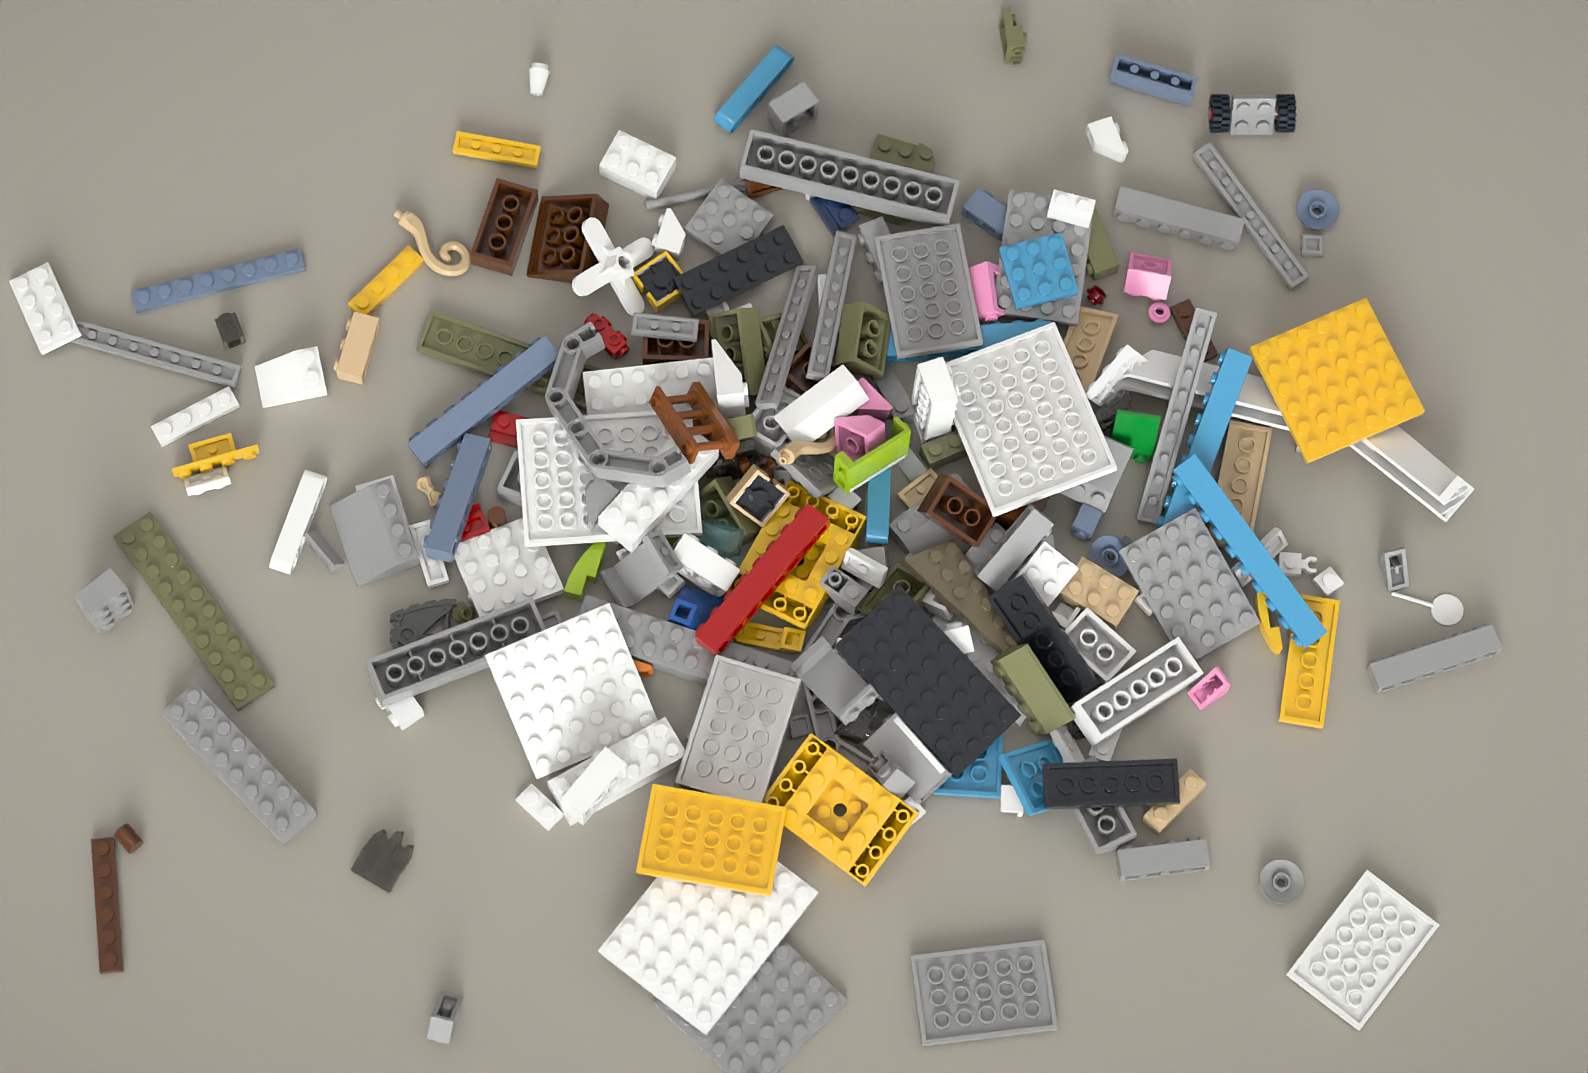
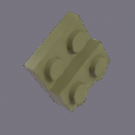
[998,7,1028,65]
[759,312,808,362]

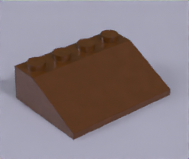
[527,194,609,283]

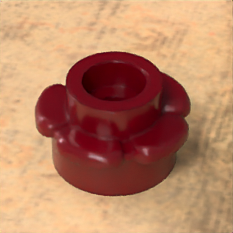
[1087,285,1107,305]

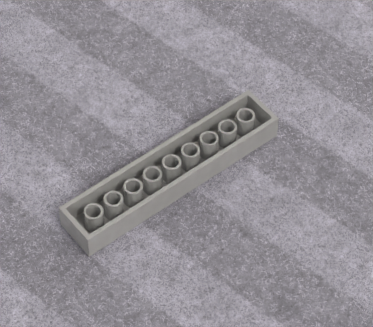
[739,129,960,227]
[579,595,795,686]

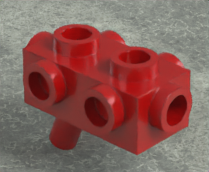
[584,313,630,360]

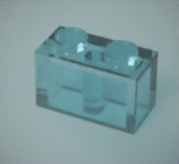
[696,517,745,559]

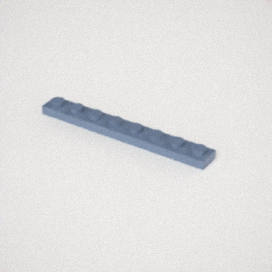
[131,248,306,314]

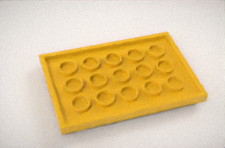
[636,784,787,897]

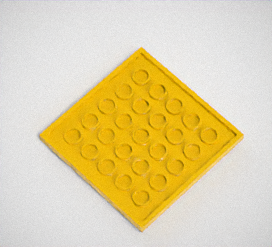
[1249,298,1425,464]

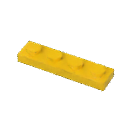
[453,131,541,169]
[347,245,424,315]

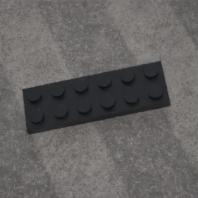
[672,225,804,318]
[987,573,1100,704]
[1042,759,1180,810]

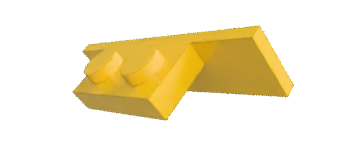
[172,433,260,478]

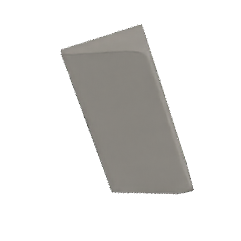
[304,531,345,573]

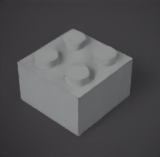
[768,82,819,137]

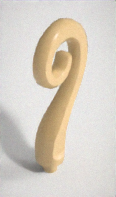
[394,209,471,277]
[779,426,837,465]

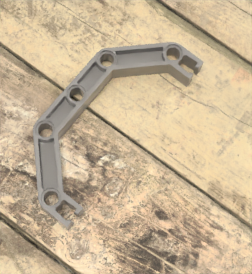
[545,322,691,487]
[800,603,877,780]

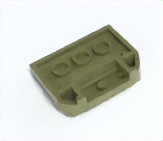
[854,134,934,225]

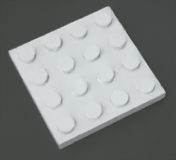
[454,518,564,617]

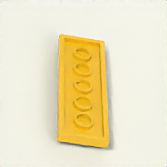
[1278,594,1340,729]

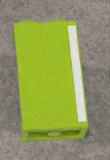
[833,417,911,495]

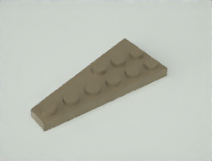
[900,538,1019,654]

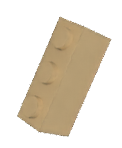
[334,312,381,385]
[1142,768,1207,836]

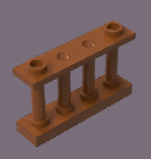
[649,382,740,464]

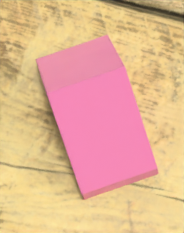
[1187,666,1231,710]

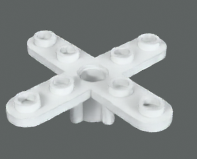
[572,218,654,316]

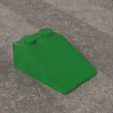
[1109,409,1161,463]

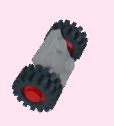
[1208,94,1297,135]

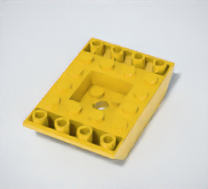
[727,480,867,630]
[764,733,919,887]

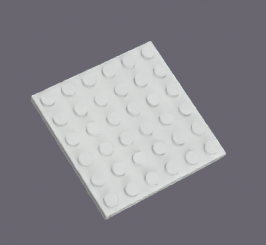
[485,603,658,779]

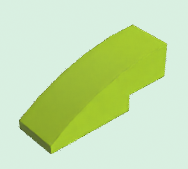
[564,542,607,602]

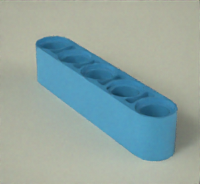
[713,45,794,134]
[865,467,891,544]

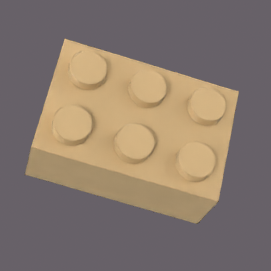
[1057,556,1139,631]

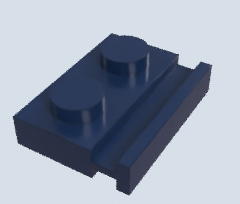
[809,196,860,236]

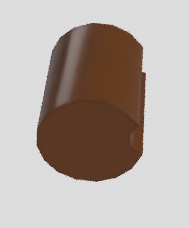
[487,506,507,529]
[114,823,143,854]

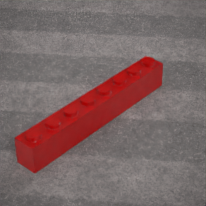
[695,503,830,656]

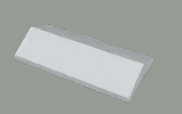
[773,365,869,442]

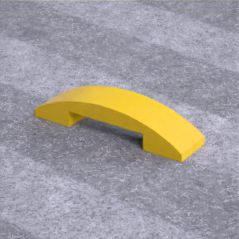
[1254,590,1283,654]
[732,622,806,653]

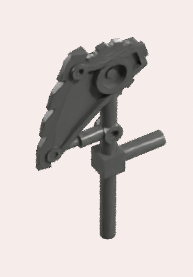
[390,599,457,649]

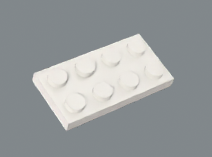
[9,262,82,355]

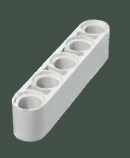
[269,470,327,575]

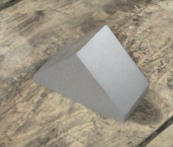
[1378,546,1409,591]

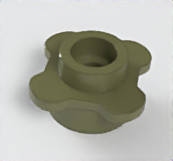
[452,601,475,624]

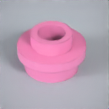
[1148,302,1170,324]

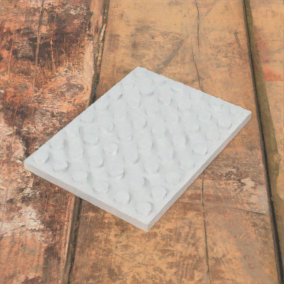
[947,322,1117,517]
[516,409,702,547]
[598,861,818,1035]

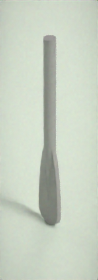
[645,177,746,210]

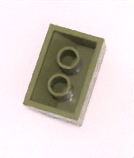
[835,300,891,377]
[699,476,761,557]
[858,563,930,617]

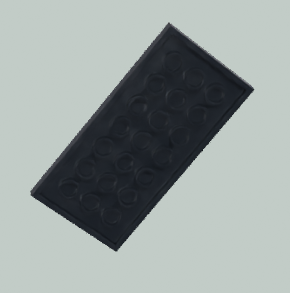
[833,585,1022,777]

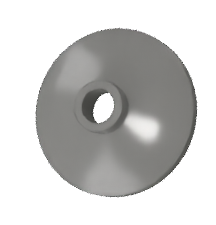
[1259,859,1304,904]

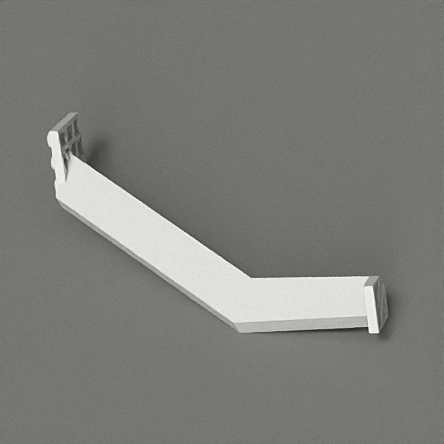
[1086,344,1474,522]

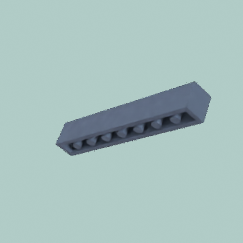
[407,336,559,468]

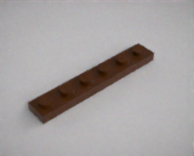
[91,837,124,974]

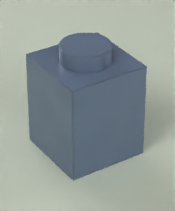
[1070,503,1103,541]

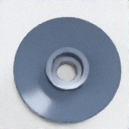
[1296,189,1339,230]
[1089,535,1128,578]

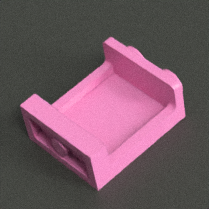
[969,261,1005,323]

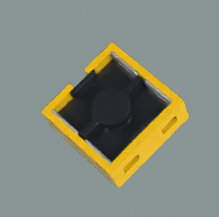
[631,251,683,313]

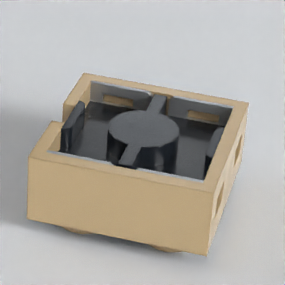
[726,464,790,528]

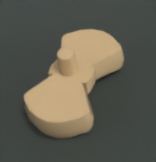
[416,476,443,506]

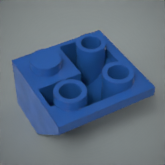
[669,585,724,630]

